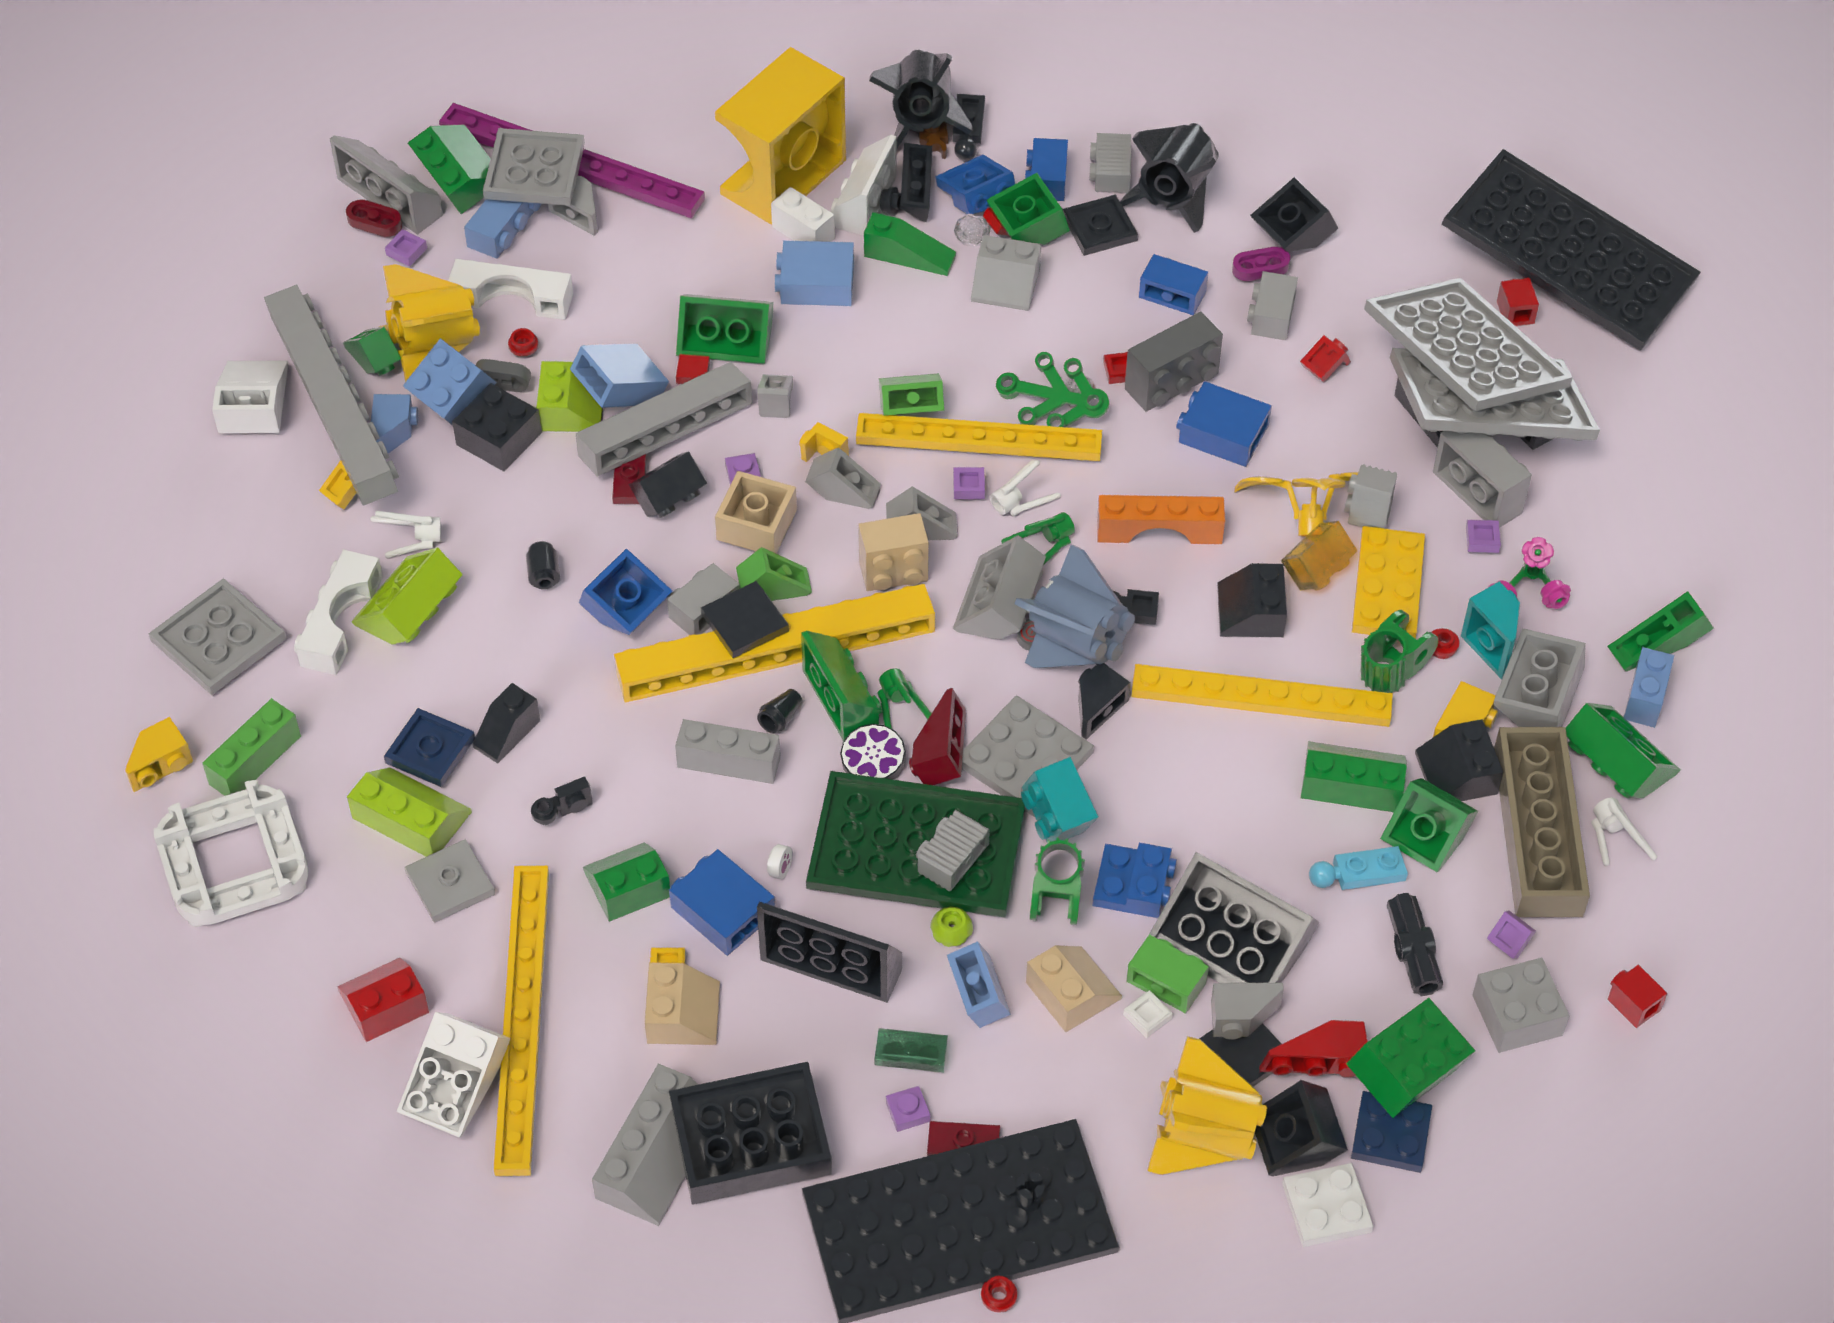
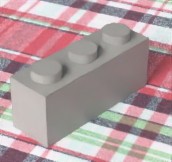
[675,719,780,784]

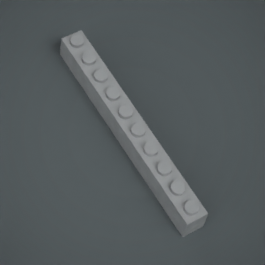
[264,284,399,506]

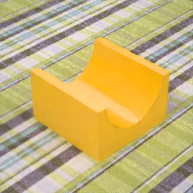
[715,47,846,225]

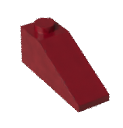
[909,688,966,785]

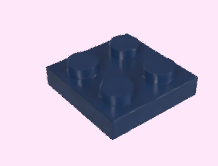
[384,708,475,787]
[1351,1091,1432,1173]

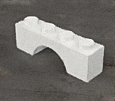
[448,259,573,320]
[294,549,383,675]

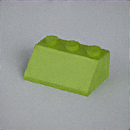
[351,547,463,645]
[347,767,472,857]

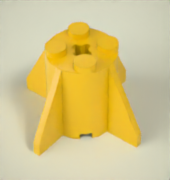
[379,264,480,382]
[1147,1036,1267,1175]

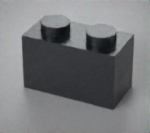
[629,451,707,518]

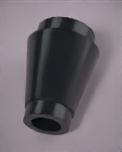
[757,689,802,733]

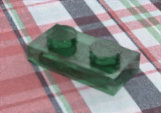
[874,1028,948,1073]

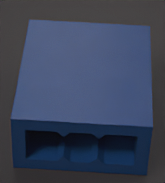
[1176,381,1272,467]
[669,849,775,956]

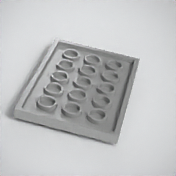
[1364,278,1573,411]
[1389,348,1600,441]

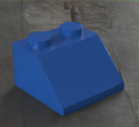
[579,548,673,635]

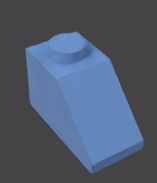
[371,394,418,453]

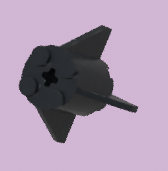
[869,50,972,150]
[1120,123,1219,233]

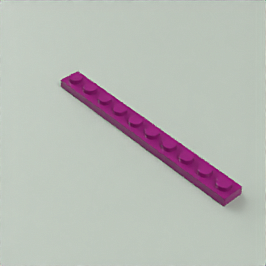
[439,103,705,218]

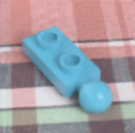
[1309,846,1408,890]

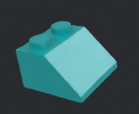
[1461,581,1520,679]

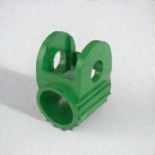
[1360,610,1439,693]
[1030,837,1085,925]

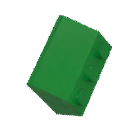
[408,125,491,214]
[676,294,774,364]
[801,631,882,741]
[1565,703,1681,798]
[1300,741,1407,813]

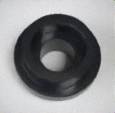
[880,187,901,216]

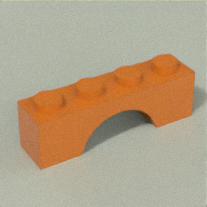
[1097,495,1225,544]

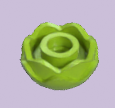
[930,907,973,947]

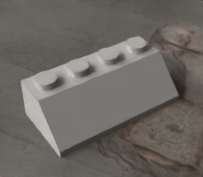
[330,135,443,235]
[592,1063,698,1226]

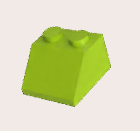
[536,361,603,432]

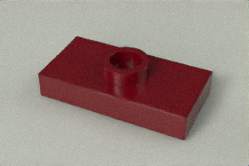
[612,453,647,504]
[927,1121,1000,1156]

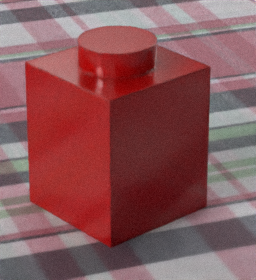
[1497,278,1539,326]
[1607,964,1667,1028]

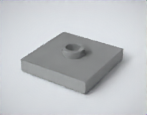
[405,839,495,923]

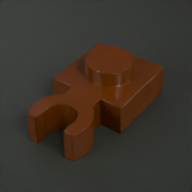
[918,121,948,159]

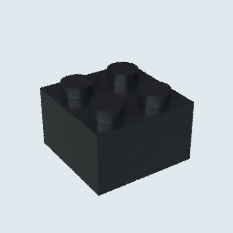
[452,383,542,472]

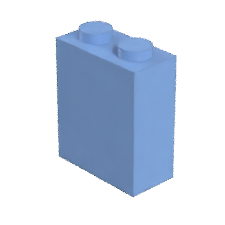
[775,240,854,306]
[570,344,669,408]

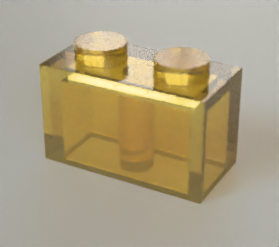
[1281,520,1358,591]

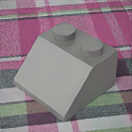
[971,235,1041,311]

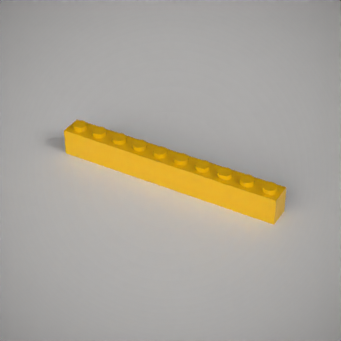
[614,584,935,703]

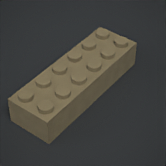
[1494,727,1590,917]

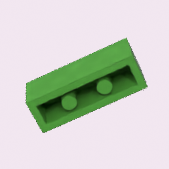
[202,698,301,796]

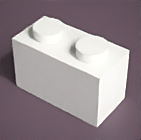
[771,187,835,242]

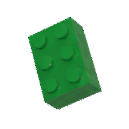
[1346,998,1476,1118]

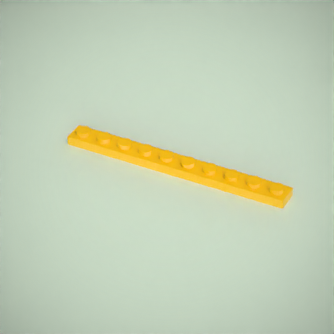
[494,865,549,1176]

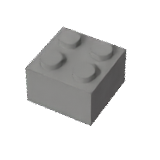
[1472,957,1569,1053]

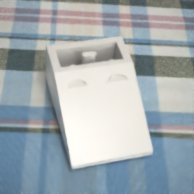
[212,360,288,433]
[397,1012,511,1138]

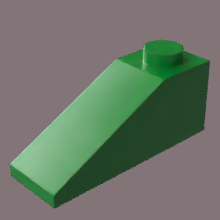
[864,212,956,276]
[1607,591,1714,672]

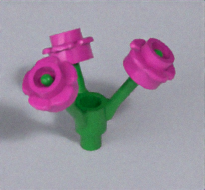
[1488,537,1571,609]

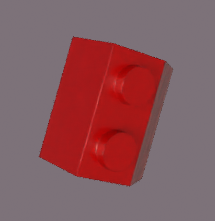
[337,958,429,1042]

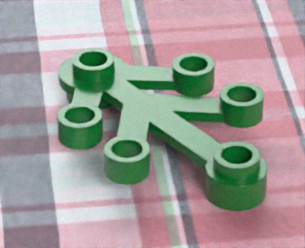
[996,352,1110,427]

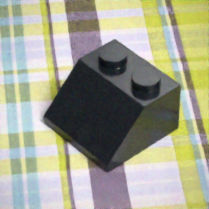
[1250,177,1338,252]
[1217,563,1287,637]
[1415,719,1504,801]
[1255,1080,1348,1176]

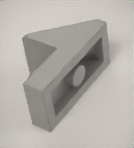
[757,374,793,418]

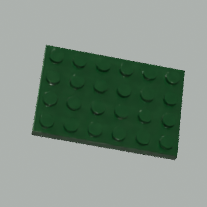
[806,771,1025,918]

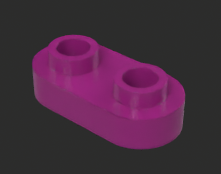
[1232,247,1290,281]

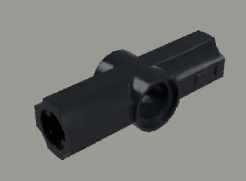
[1387,893,1443,996]

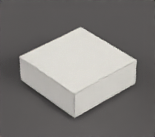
[1123,990,1173,1038]

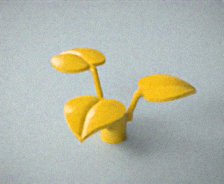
[1234,472,1358,537]

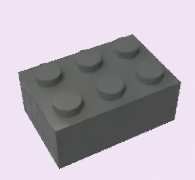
[1125,311,1223,412]

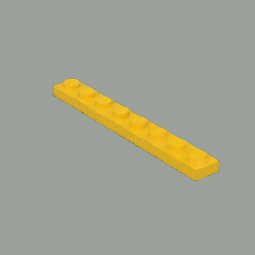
[856,413,1102,461]
[1131,664,1393,727]

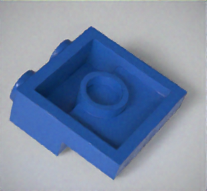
[935,155,1015,215]
[1092,842,1177,918]

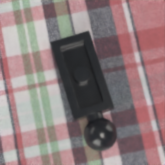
[953,94,985,161]

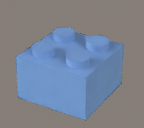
[403,338,497,425]

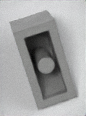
[548,176,598,236]
[805,447,881,509]
[886,486,957,540]
[1211,983,1284,1039]

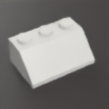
[831,135,897,235]

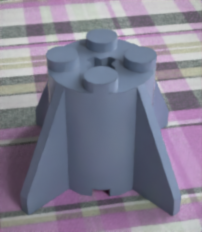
[1014,545,1135,668]

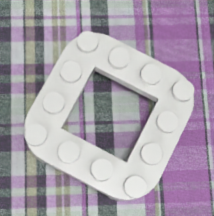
[154,780,308,927]

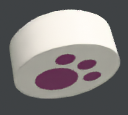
[767,844,792,879]

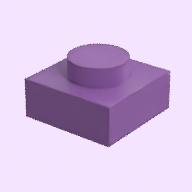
[385,229,427,267]
[725,453,761,485]
[953,467,985,499]
[1466,520,1501,553]
[1486,910,1536,959]
[886,1086,930,1132]

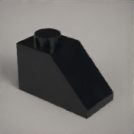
[1078,663,1130,739]
[472,683,540,764]

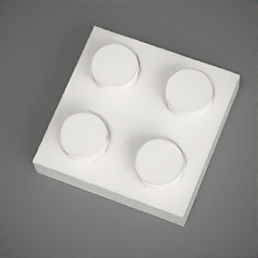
[1282,1163,1373,1247]

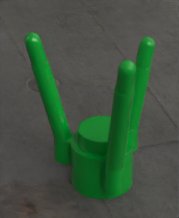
[1001,512,1075,565]
[877,668,932,729]

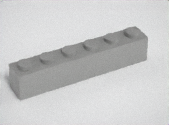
[576,362,752,477]

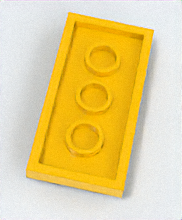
[1351,526,1425,639]

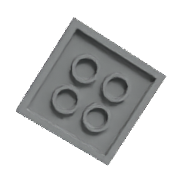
[483,128,585,206]
[148,578,287,695]
[962,695,1094,817]

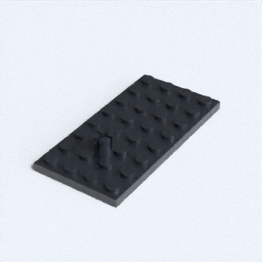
[1441,149,1701,350]
[802,1119,1119,1323]

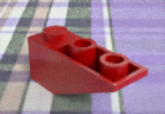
[1259,1020,1368,1077]

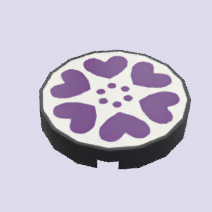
[840,724,906,780]

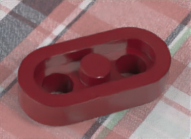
[346,199,402,237]

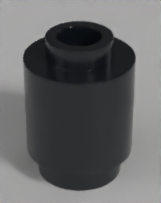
[526,541,560,589]

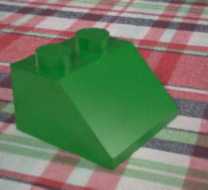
[986,173,1070,245]
[1380,778,1478,872]
[583,842,670,922]

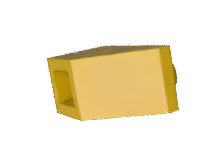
[125,716,193,792]

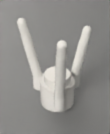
[990,460,1061,517]
[370,511,441,558]
[1591,797,1657,866]

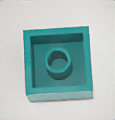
[1021,757,1098,844]

